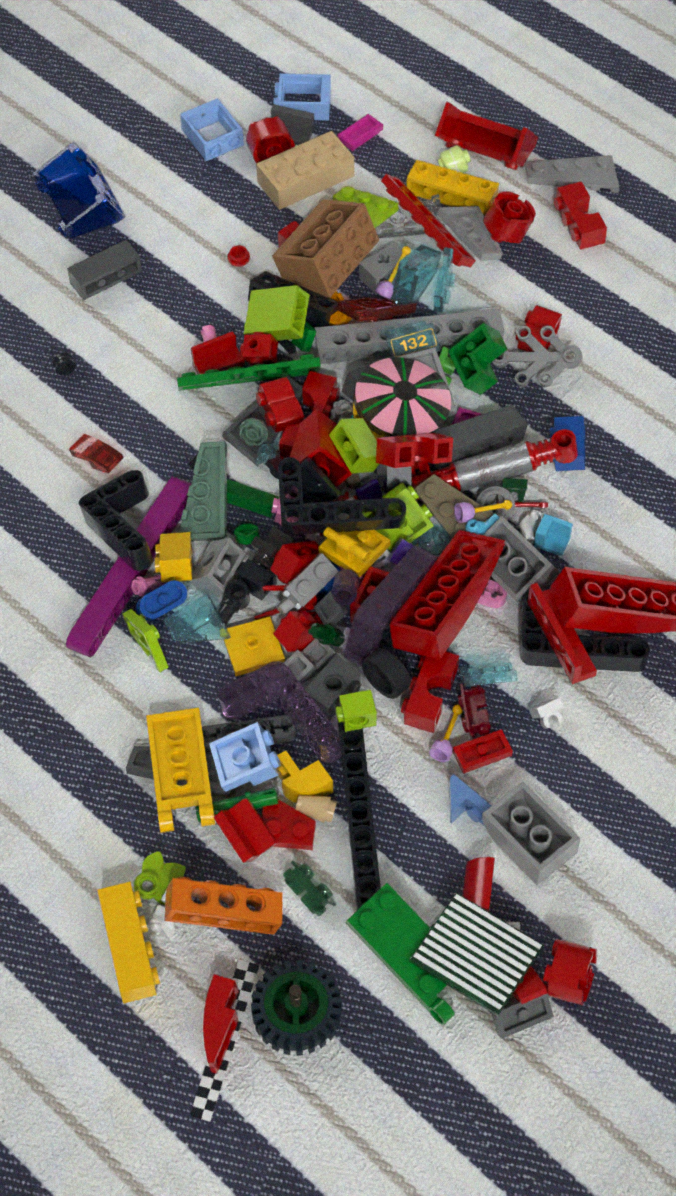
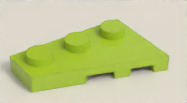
[332,186,399,228]

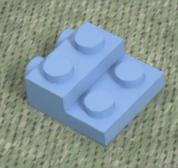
[209,722,281,792]

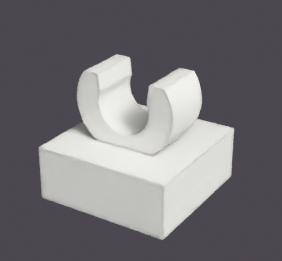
[529,698,564,729]

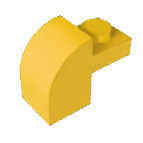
[276,750,333,803]

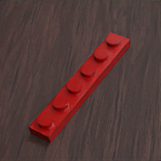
[381,174,476,268]

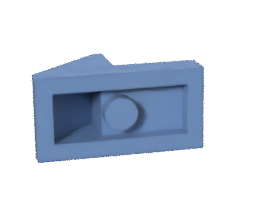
[449,774,492,825]

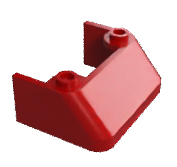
[435,102,539,171]

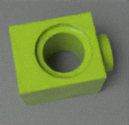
[335,690,377,732]

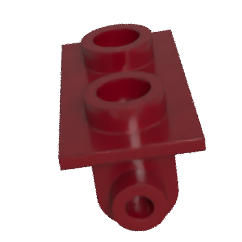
[458,684,491,739]

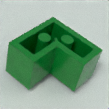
[448,323,508,395]

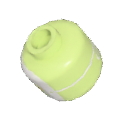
[437,145,471,173]

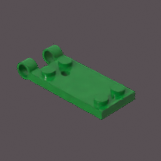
[345,883,484,1025]

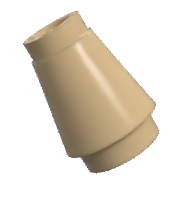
[295,794,337,823]

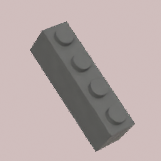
[431,404,528,468]

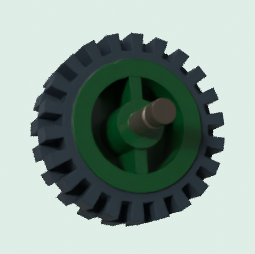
[251,960,342,1056]

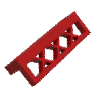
[528,583,597,684]

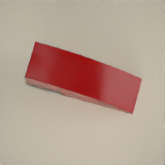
[203,974,239,1074]

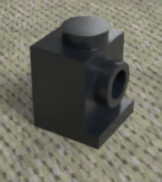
[236,559,277,601]

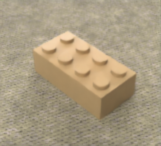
[256,131,355,210]

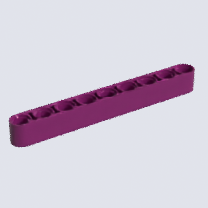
[66,476,192,658]

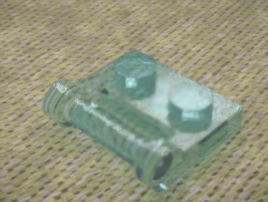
[459,662,518,687]

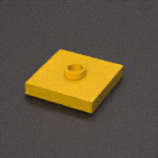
[221,617,285,677]

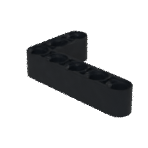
[278,457,406,535]
[79,470,153,571]
[520,590,650,672]

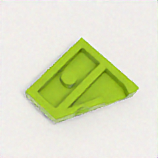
[123,609,169,672]

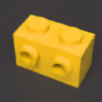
[155,532,193,582]

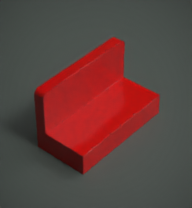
[191,332,245,375]
[213,798,277,863]

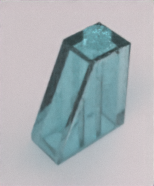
[390,245,442,311]

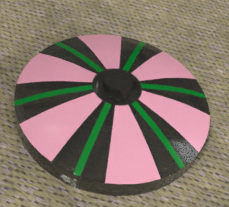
[354,357,451,437]

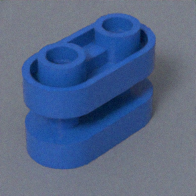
[135,581,187,621]

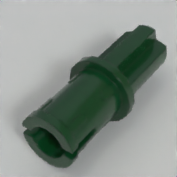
[308,623,345,647]

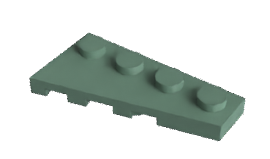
[178,441,227,541]

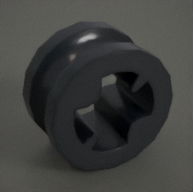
[52,352,76,376]

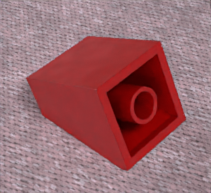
[290,409,353,487]

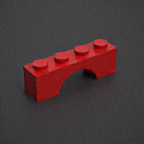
[279,371,340,458]

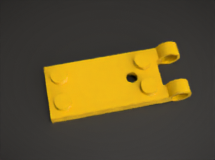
[146,708,215,833]

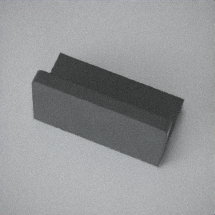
[271,104,315,145]
[483,991,554,1039]

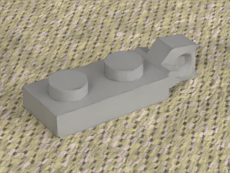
[275,553,339,615]

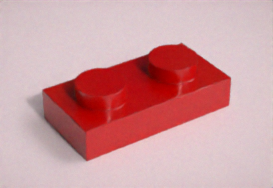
[452,729,513,774]

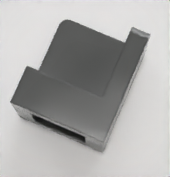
[314,591,351,631]

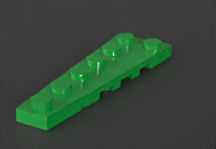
[177,354,321,391]

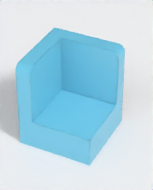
[534,514,573,556]

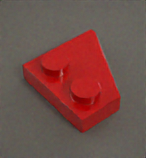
[261,799,316,851]

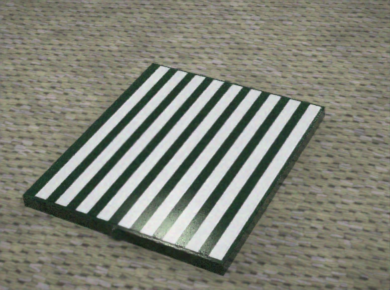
[409,893,544,1016]

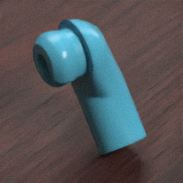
[466,513,499,535]

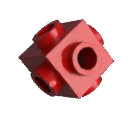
[240,332,278,367]

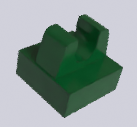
[502,478,528,502]

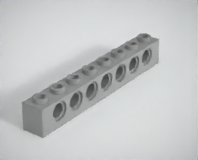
[315,309,504,364]

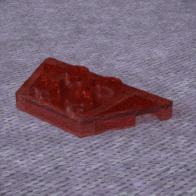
[337,297,416,322]

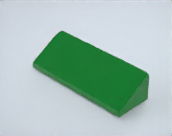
[227,479,279,518]

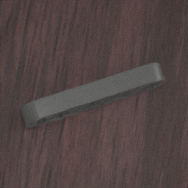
[202,715,297,750]

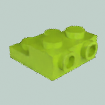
[363,482,434,552]

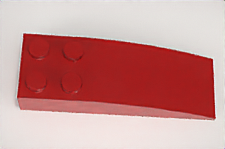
[390,530,505,660]
[550,567,676,634]

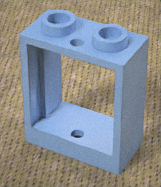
[274,74,331,120]
[180,98,244,161]

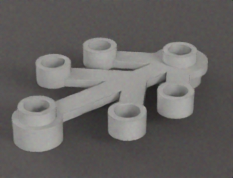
[492,326,583,387]

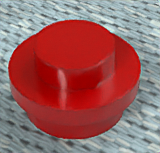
[227,245,250,267]

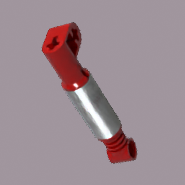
[411,429,578,501]

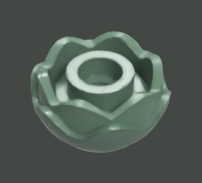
[239,418,268,446]

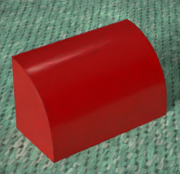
[460,857,495,921]

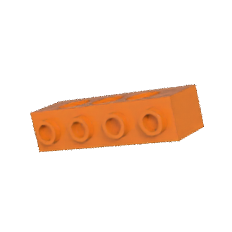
[164,877,283,935]

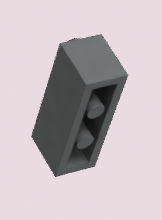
[67,240,142,301]

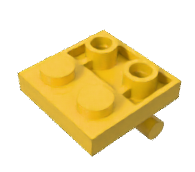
[319,516,390,579]

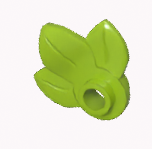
[134,851,186,905]

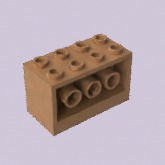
[272,199,379,298]

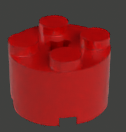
[246,117,295,164]
[483,192,536,244]
[543,939,597,1006]

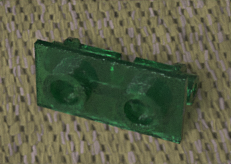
[283,860,336,916]

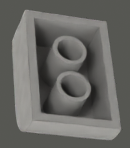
[482,782,580,885]

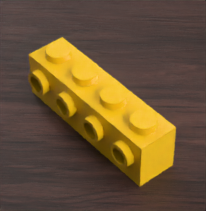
[407,160,499,216]
[97,882,160,1004]

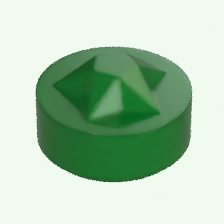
[234,524,260,545]

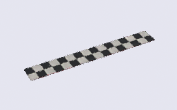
[190,960,260,1121]

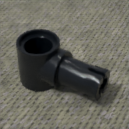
[210,580,250,630]

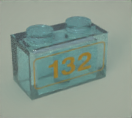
[385,320,440,358]

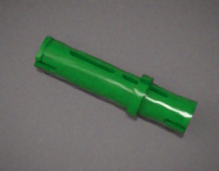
[195,787,279,823]

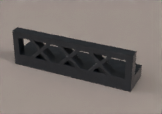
[248,271,341,329]

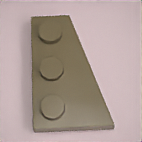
[414,474,493,540]

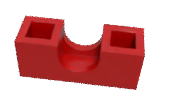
[554,181,607,250]
[376,432,453,468]
[401,652,460,733]

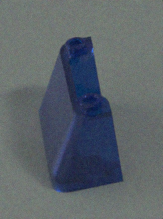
[33,141,126,238]

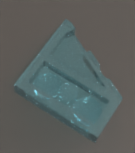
[434,247,456,313]
[164,594,231,643]

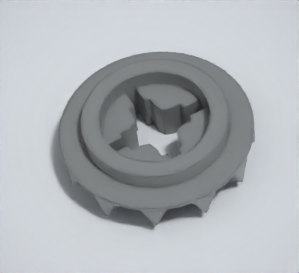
[330,400,353,424]
[476,486,516,521]

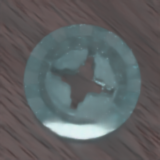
[411,527,451,561]

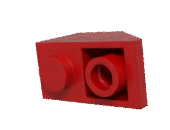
[273,611,324,652]

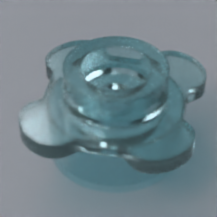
[255,442,280,465]

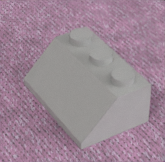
[484,516,560,603]

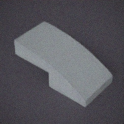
[279,639,337,686]

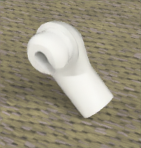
[519,510,543,544]

